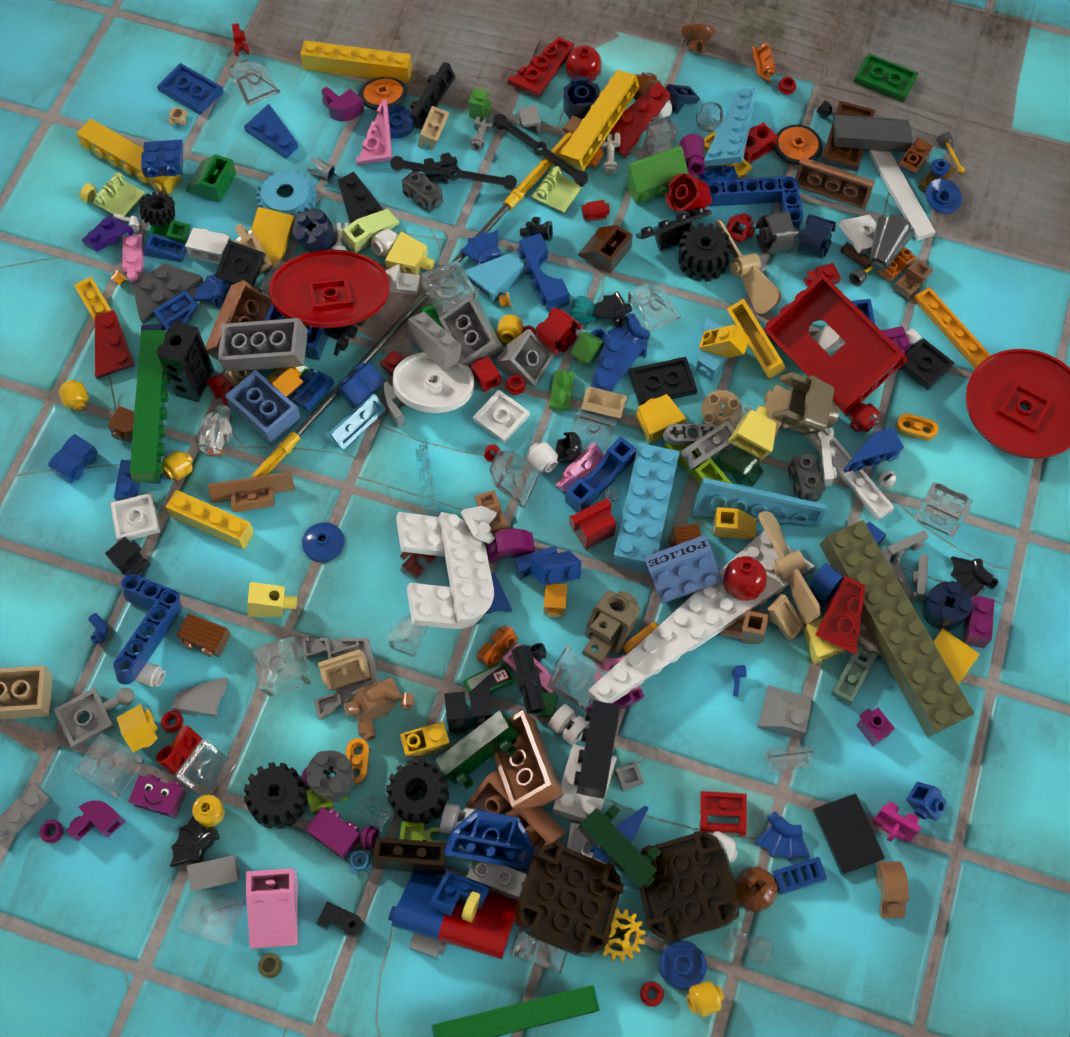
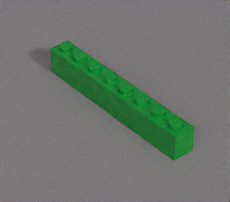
[130,330,169,483]

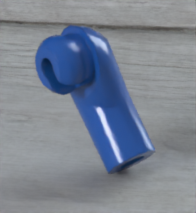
[88,613,109,644]

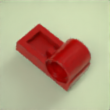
[156,726,203,777]

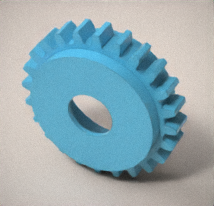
[256,169,317,220]

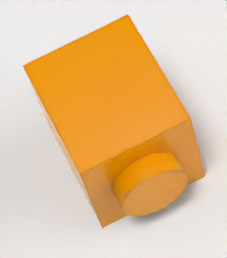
[267,367,303,397]
[544,583,567,618]

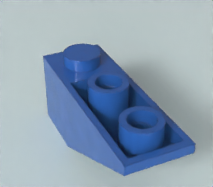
[843,427,904,473]

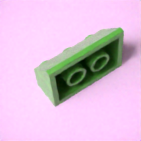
[627,146,688,204]

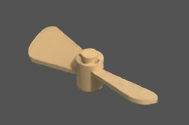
[715,220,781,314]
[758,511,820,624]

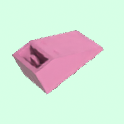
[246,868,298,949]

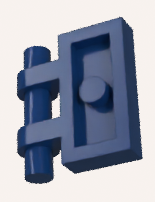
[287,368,335,411]

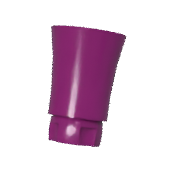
[679,134,705,176]

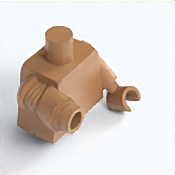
[343,678,414,742]

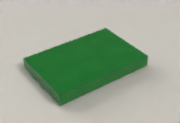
[853,53,918,102]

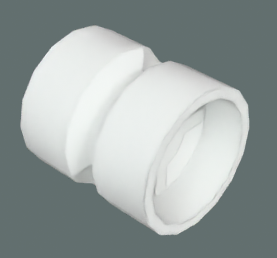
[548,704,589,746]
[440,803,475,835]

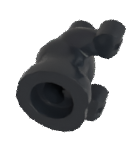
[520,217,553,241]

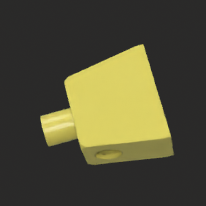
[385,232,435,275]
[728,407,776,460]
[247,582,298,617]
[804,612,847,664]

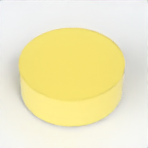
[79,183,97,203]

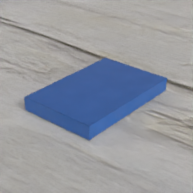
[157,63,223,115]

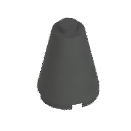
[869,214,915,271]

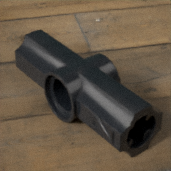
[511,645,546,715]

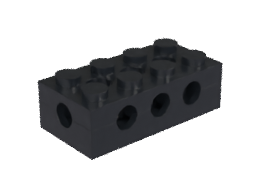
[157,321,214,403]

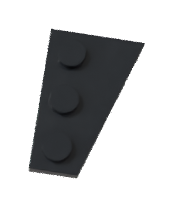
[338,171,383,224]

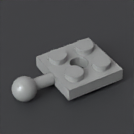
[54,688,135,749]

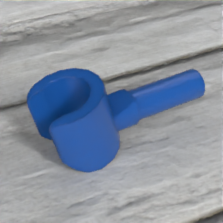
[732,665,747,697]

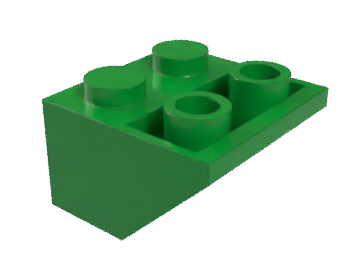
[186,154,237,202]

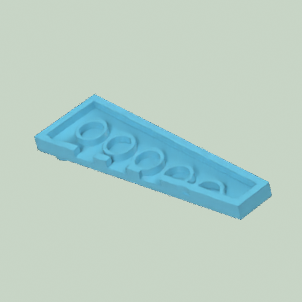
[704,88,756,167]
[692,478,827,526]

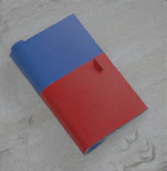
[389,872,517,960]

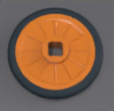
[360,77,407,110]
[774,125,822,165]

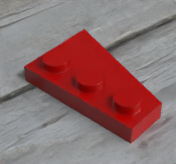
[95,310,135,379]
[815,575,865,655]

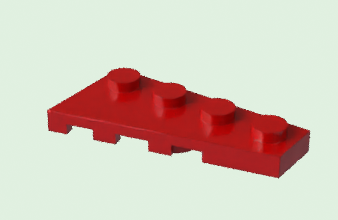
[508,37,574,98]
[606,81,671,159]

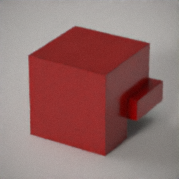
[569,498,616,550]

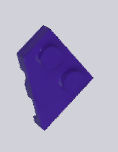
[82,215,135,252]

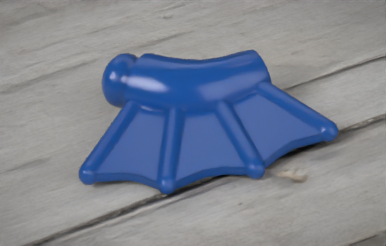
[460,230,501,266]
[193,273,232,307]
[607,314,650,358]
[755,812,810,861]

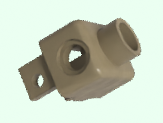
[771,372,840,435]
[582,590,640,665]

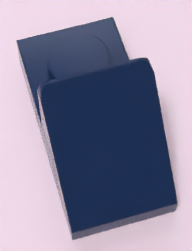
[666,84,700,114]

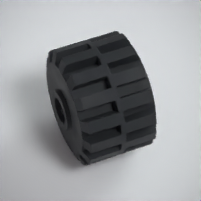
[678,223,731,282]
[386,760,450,824]
[244,762,308,829]

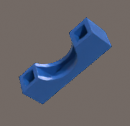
[517,233,570,312]
[565,436,637,513]

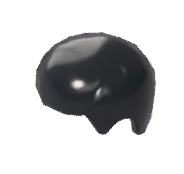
[555,432,582,463]

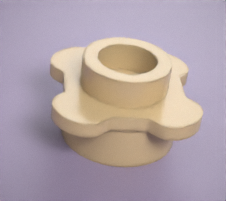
[168,107,188,125]

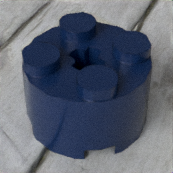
[563,77,600,120]
[293,209,338,252]
[798,214,836,259]
[922,581,973,631]

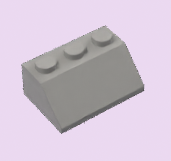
[439,296,504,366]

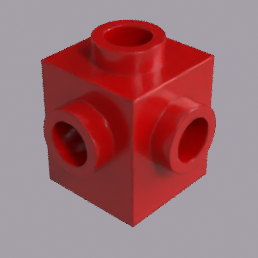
[726,213,756,242]

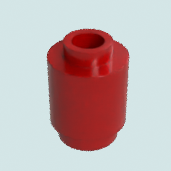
[581,200,610,221]

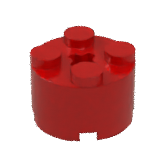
[666,173,712,215]
[535,307,581,356]

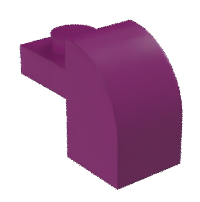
[321,86,364,121]
[484,529,536,563]
[66,800,126,841]

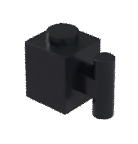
[105,537,151,576]

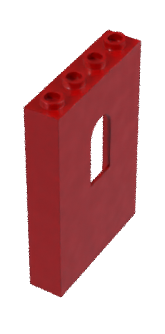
[763,273,908,416]

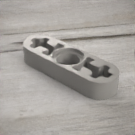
[663,424,718,445]

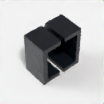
[444,688,492,734]

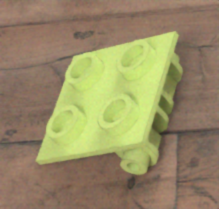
[532,166,582,213]
[92,172,146,217]

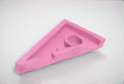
[356,99,393,166]

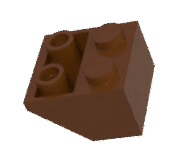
[578,225,633,274]

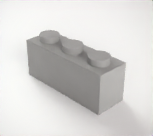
[407,312,461,370]

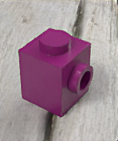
[856,707,895,746]

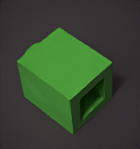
[571,332,604,364]

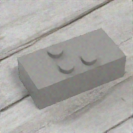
[218,318,308,371]

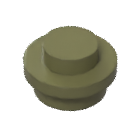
[258,953,283,979]

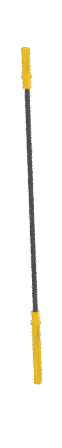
[252,132,572,477]

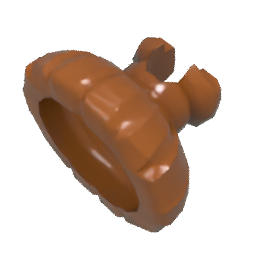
[681,24,715,54]
[735,867,778,912]

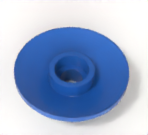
[926,178,962,214]
[302,522,344,562]

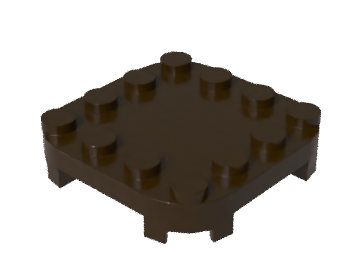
[639,831,740,941]
[515,841,624,957]

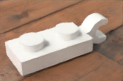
[817,428,837,486]

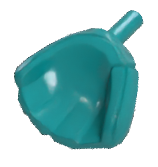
[570,295,597,324]

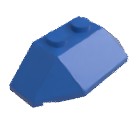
[444,809,535,870]

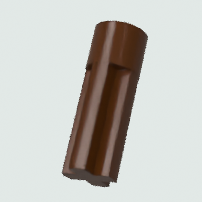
[841,242,870,269]

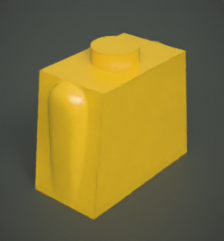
[635,394,686,444]

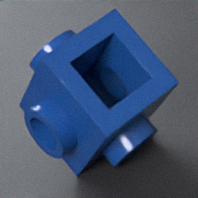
[906,781,947,821]

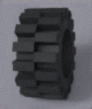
[139,192,175,226]

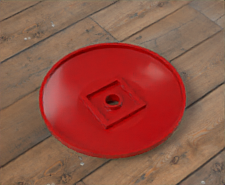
[269,250,390,328]
[965,349,1070,459]

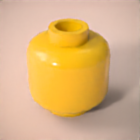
[497,315,524,344]
[58,379,89,411]
[162,450,193,481]
[192,795,225,827]
[686,981,724,1017]

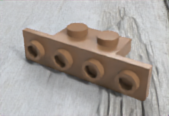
[208,471,295,512]

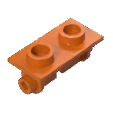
[752,43,776,82]
[476,625,518,668]

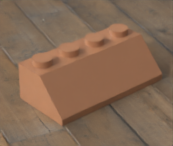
[795,158,875,210]
[206,280,272,360]
[494,710,563,809]
[466,769,566,871]

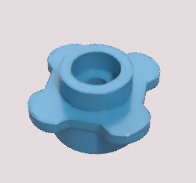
[348,849,372,874]

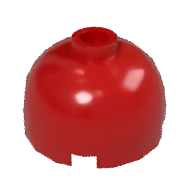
[566,45,602,82]
[723,556,767,601]

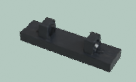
[409,62,456,129]

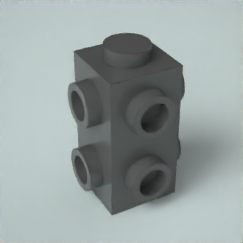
[401,171,443,213]
[788,453,825,502]

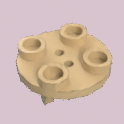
[701,390,742,427]

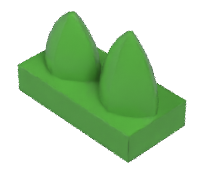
[549,369,574,412]

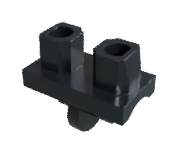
[424,152,458,184]

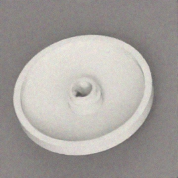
[393,352,474,413]

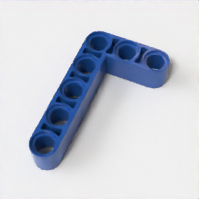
[707,176,803,231]
[809,521,887,607]
[113,574,182,685]

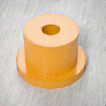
[111,269,127,286]
[499,291,512,307]

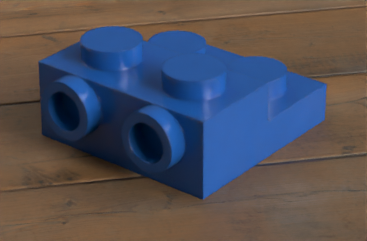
[141,139,183,178]

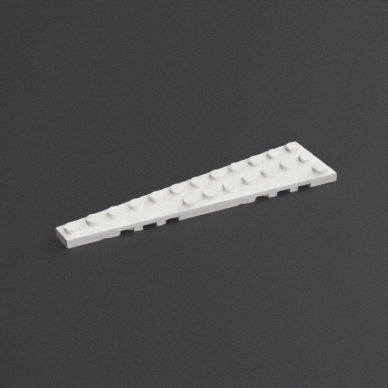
[588,530,815,703]

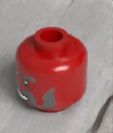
[849,403,880,433]

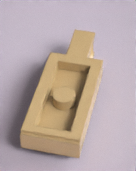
[234,223,274,276]

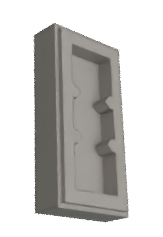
[912,554,929,603]

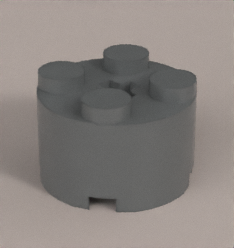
[756,211,798,254]
[306,750,356,802]

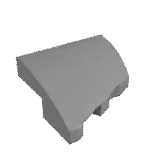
[171,677,229,717]

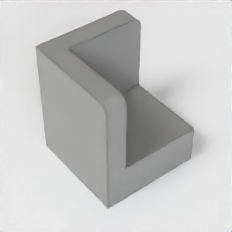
[518,105,541,134]

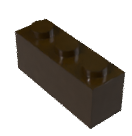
[373,837,447,874]

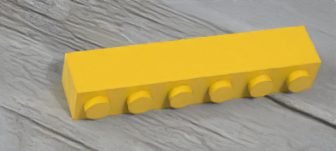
[300,40,413,83]
[560,69,640,171]
[76,118,182,195]

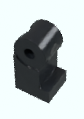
[316,901,364,938]

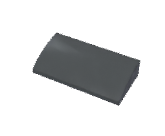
[833,114,913,152]

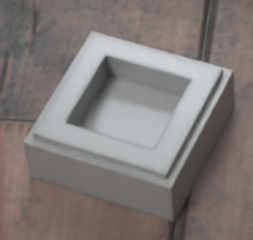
[615,762,644,792]

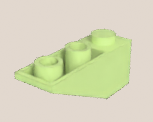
[343,209,400,253]

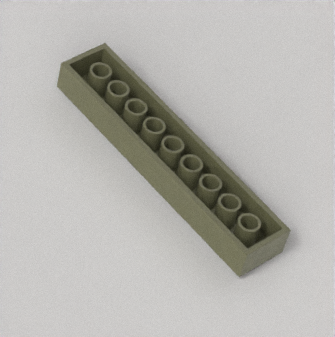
[819,520,974,738]

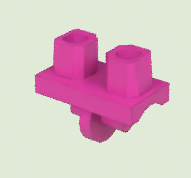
[873,801,921,843]

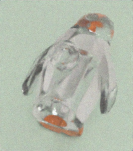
[196,405,233,456]

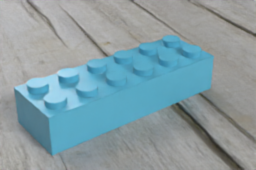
[612,443,680,573]

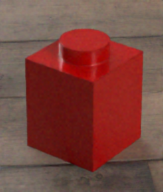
[471,356,501,393]

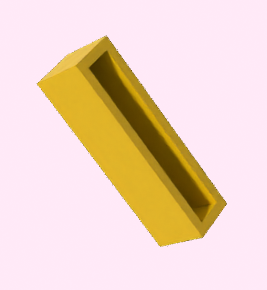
[727,298,787,380]
[165,490,254,550]

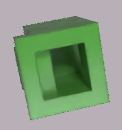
[469,88,492,120]

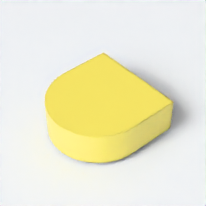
[462,892,480,923]

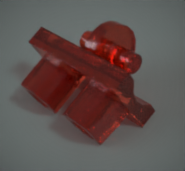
[400,552,437,579]

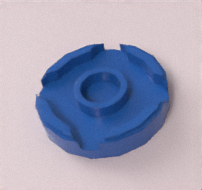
[388,105,415,139]
[659,940,707,991]

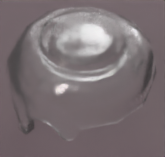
[696,102,724,132]

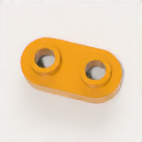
[896,413,938,441]
[622,622,659,654]
[346,738,370,785]

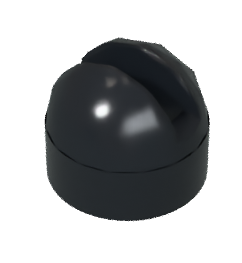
[816,100,833,117]
[530,643,547,662]

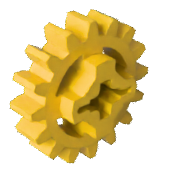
[602,908,646,963]

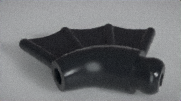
[593,291,632,328]
[950,556,999,598]
[170,815,220,867]

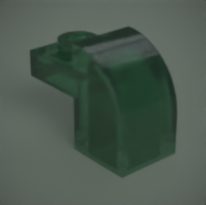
[714,446,764,487]

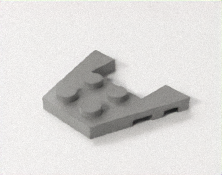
[301,638,379,720]

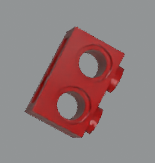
[743,122,778,164]

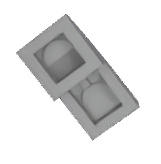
[384,381,405,428]

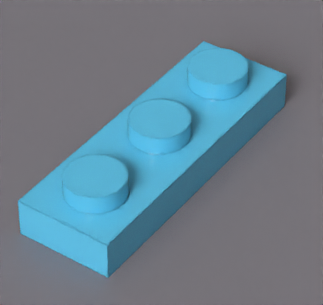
[328,394,387,450]

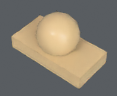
[767,594,805,641]

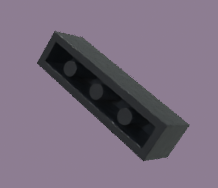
[573,700,620,799]

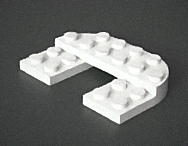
[396,512,494,629]

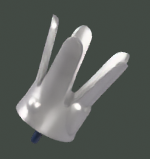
[307,155,336,180]

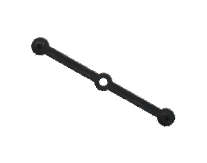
[493,114,588,187]
[390,156,517,190]

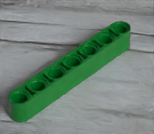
[432,985,600,1037]

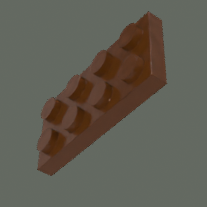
[821,101,875,171]

